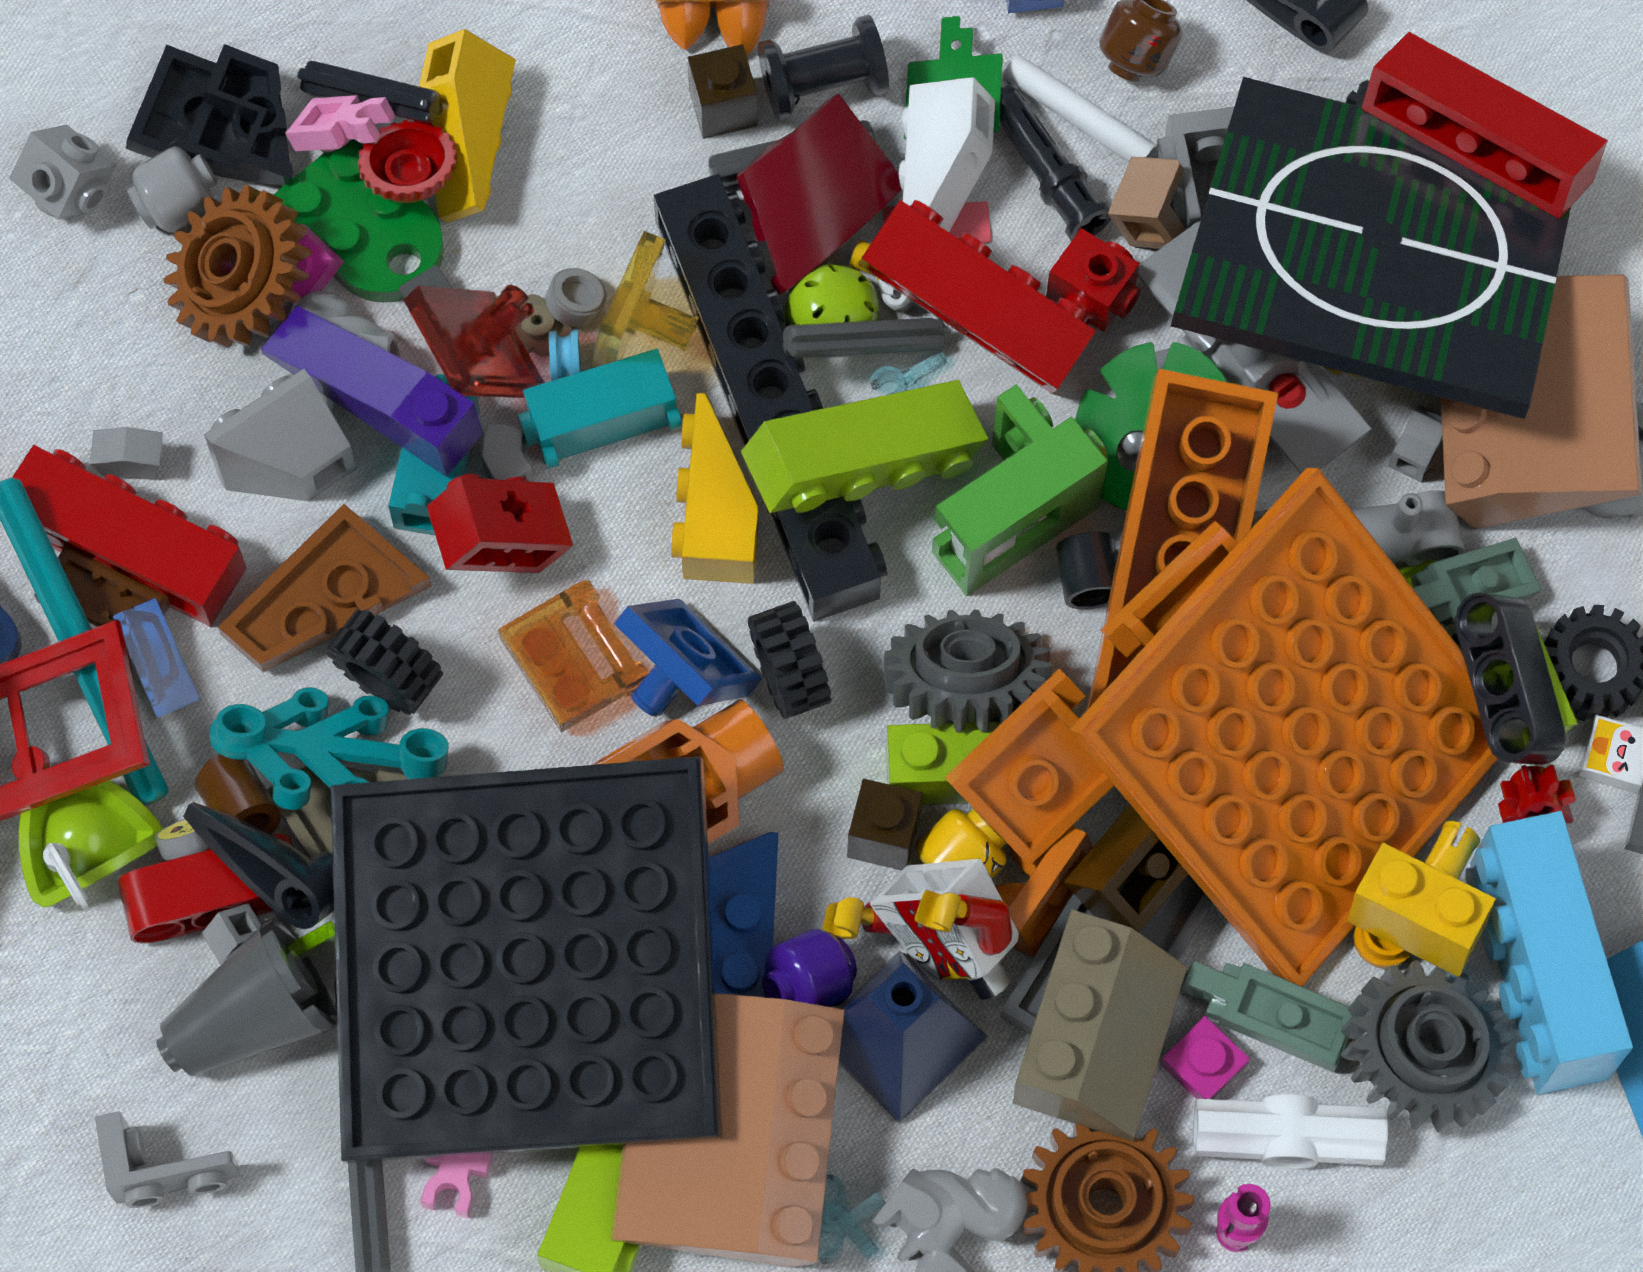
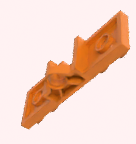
[945,521,1238,866]

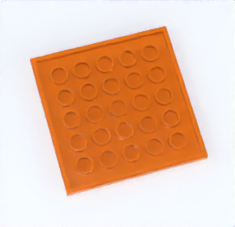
[1069,468,1498,987]

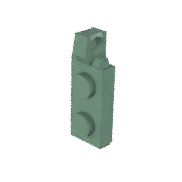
[1410,538,1542,626]
[1180,961,1353,1072]

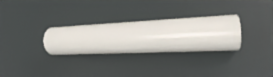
[1003,54,1157,162]

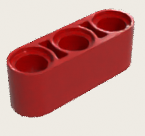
[118,834,294,944]

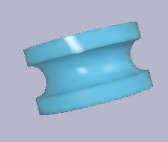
[549,330,581,381]

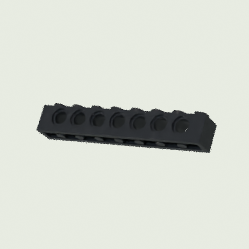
[653,173,888,622]

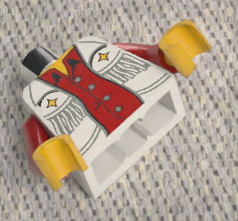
[822,859,1019,1000]

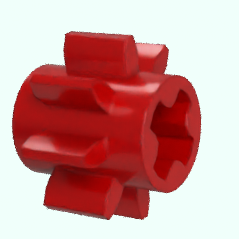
[1498,764,1576,823]

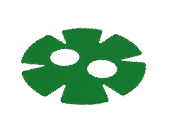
[1075,342,1227,511]

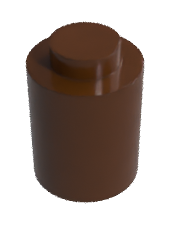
[195,754,281,834]

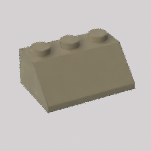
[1013,909,1187,1142]

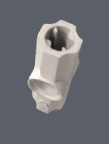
[1193,1094,1388,1169]

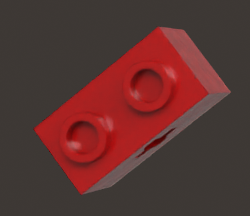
[427,474,574,573]

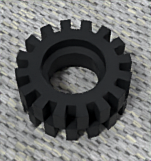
[748,601,832,719]
[1544,604,1643,722]
[326,609,443,715]

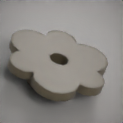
[505,294,572,357]

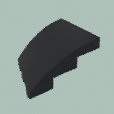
[126,44,293,185]

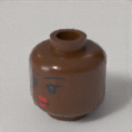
[1099,0,1183,82]

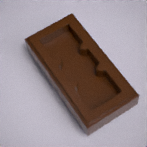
[34,546,171,629]

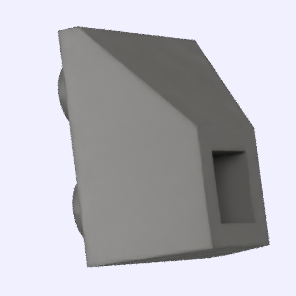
[204,369,357,501]

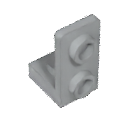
[1157,107,1234,229]
[95,1111,240,1208]

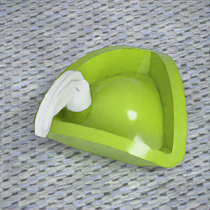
[19,780,163,909]

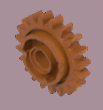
[164,185,311,348]
[1021,1123,1194,1272]

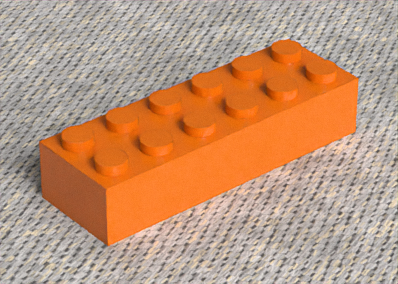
[1086,369,1278,711]

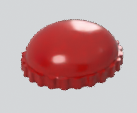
[358,120,457,203]

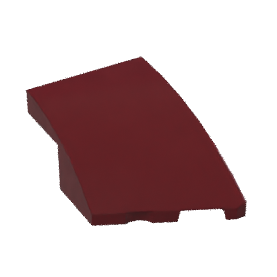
[737,93,902,295]

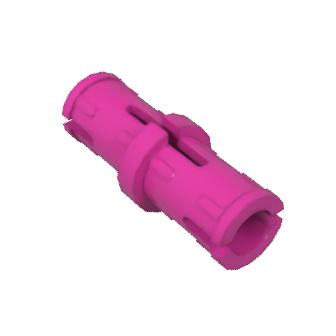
[1216,1184,1271,1253]

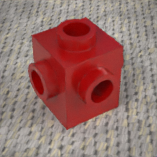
[1046,228,1141,332]

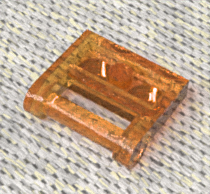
[498,580,650,733]

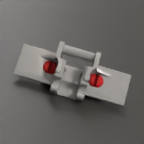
[1138,221,1372,474]

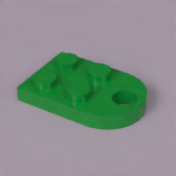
[273,139,444,303]

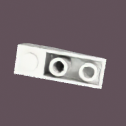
[899,77,995,232]

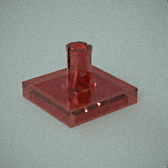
[403,285,545,398]

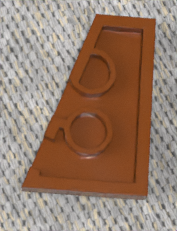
[218,504,432,673]

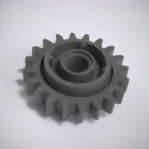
[884,609,1052,733]
[1341,960,1515,1132]

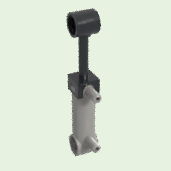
[1056,490,1464,609]

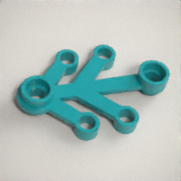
[209,687,449,810]

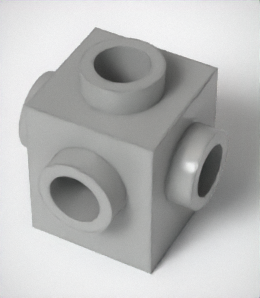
[9,125,116,220]

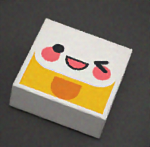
[1579,715,1643,793]

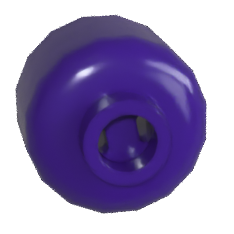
[762,928,857,1008]

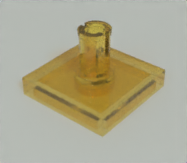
[591,231,699,368]

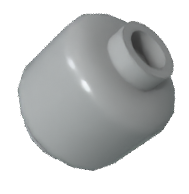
[127,146,218,233]

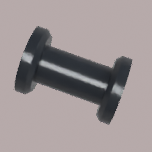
[758,14,889,120]

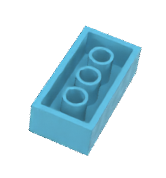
[1465,811,1633,1095]

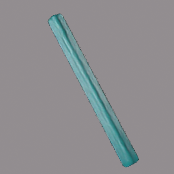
[0,477,169,806]

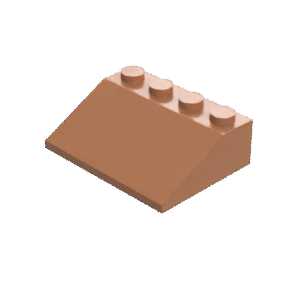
[1441,274,1642,529]
[611,993,844,1268]

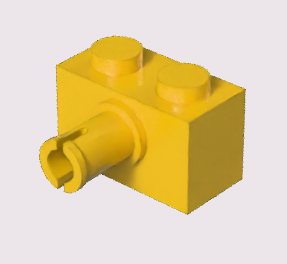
[1347,821,1496,977]

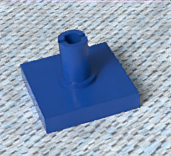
[614,599,762,717]

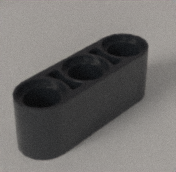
[1455,592,1566,765]

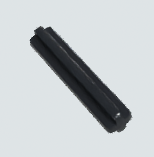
[297,60,443,124]

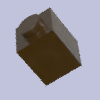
[687,44,758,139]
[847,778,923,871]

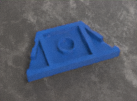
[709,832,779,998]

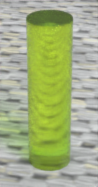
[287,920,335,956]

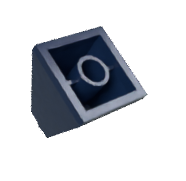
[839,950,987,1123]

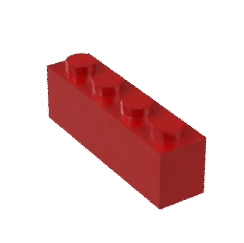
[1362,32,1608,219]
[858,200,1096,394]
[13,444,247,627]

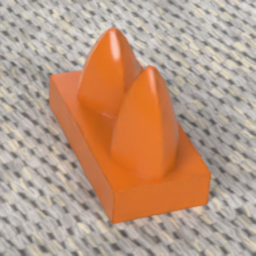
[656,0,769,57]
[995,826,1093,958]

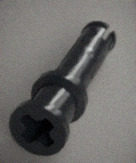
[999,84,1111,241]

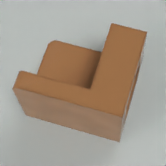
[1108,157,1187,249]

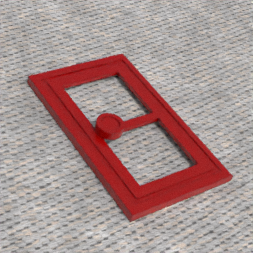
[0,619,150,821]

